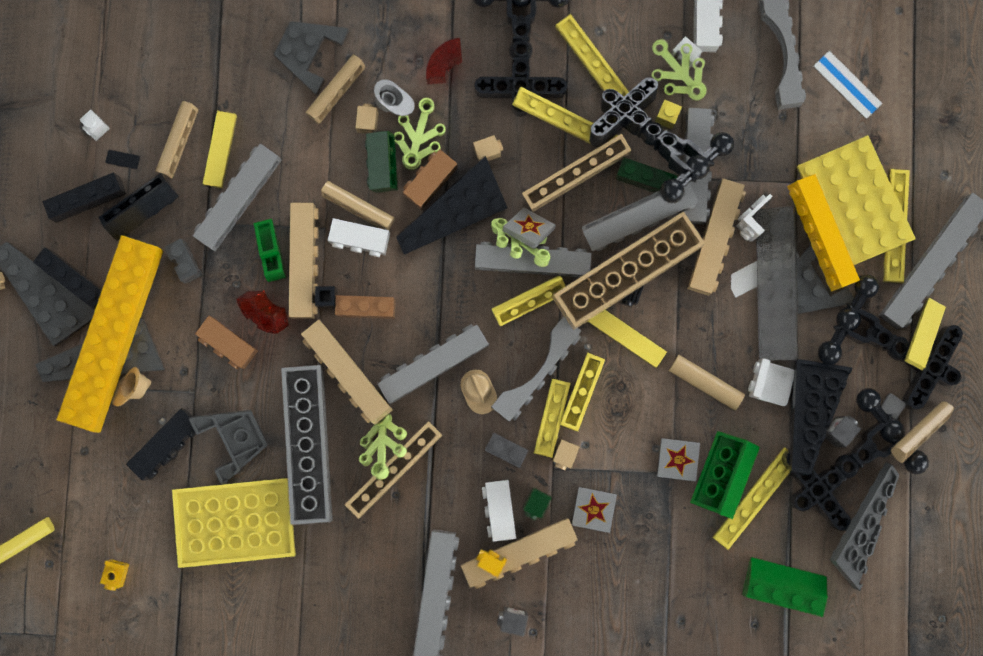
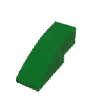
[254,219,286,282]

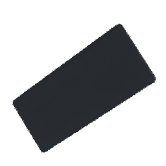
[105,150,140,169]

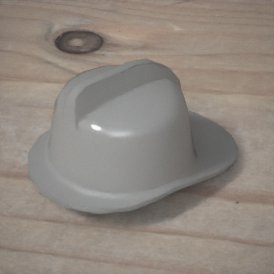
[374,80,415,116]

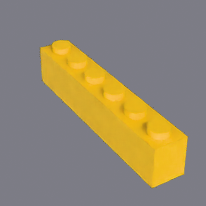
[787,174,860,292]

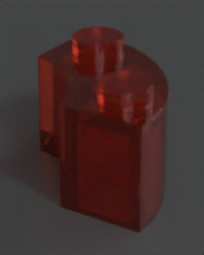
[426,37,462,85]
[236,290,289,334]

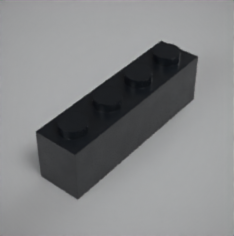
[42,172,127,223]
[98,173,179,241]
[33,247,102,309]
[126,408,196,481]

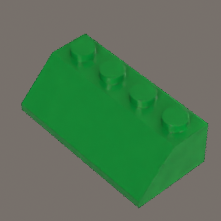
[690,431,760,520]
[742,557,828,617]

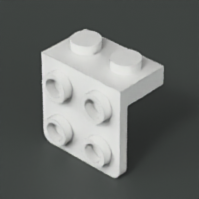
[736,194,773,242]
[748,358,794,406]

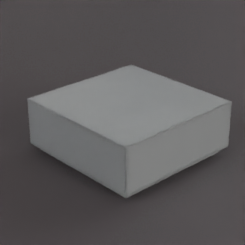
[881,393,906,420]

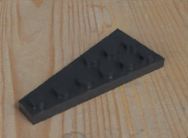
[396,155,508,255]
[789,359,853,475]

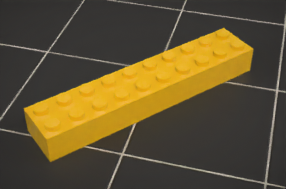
[57,235,164,433]

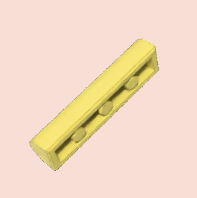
[491,275,566,327]
[560,353,605,432]
[0,517,55,564]

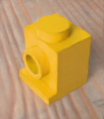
[475,549,507,578]
[100,559,130,591]

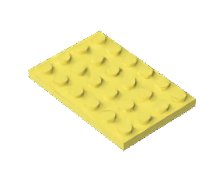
[797,136,916,265]
[172,478,296,568]

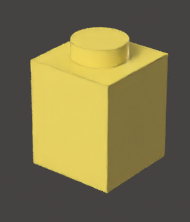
[655,100,682,129]

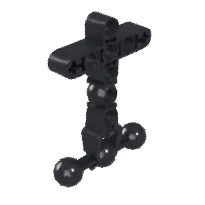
[473,0,570,117]
[589,77,734,203]
[818,274,963,410]
[782,388,929,531]

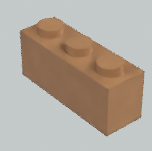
[403,150,458,210]
[335,295,395,319]
[195,316,258,370]

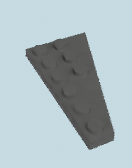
[35,318,165,382]
[830,463,899,591]

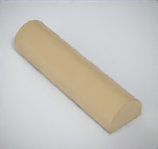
[305,54,365,124]
[155,101,198,179]
[321,181,395,230]
[668,354,745,411]
[891,402,954,463]

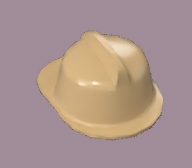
[112,367,151,406]
[460,369,497,414]

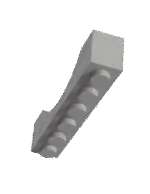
[758,0,806,110]
[491,316,581,422]

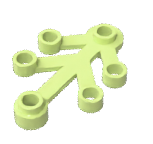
[652,39,707,100]
[394,98,446,170]
[491,218,550,267]
[359,413,407,479]

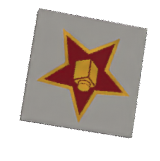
[503,208,555,249]
[657,438,700,482]
[571,487,617,533]

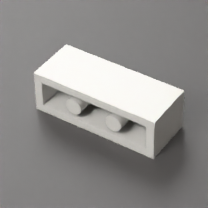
[694,0,723,52]
[328,218,390,257]
[482,480,516,542]

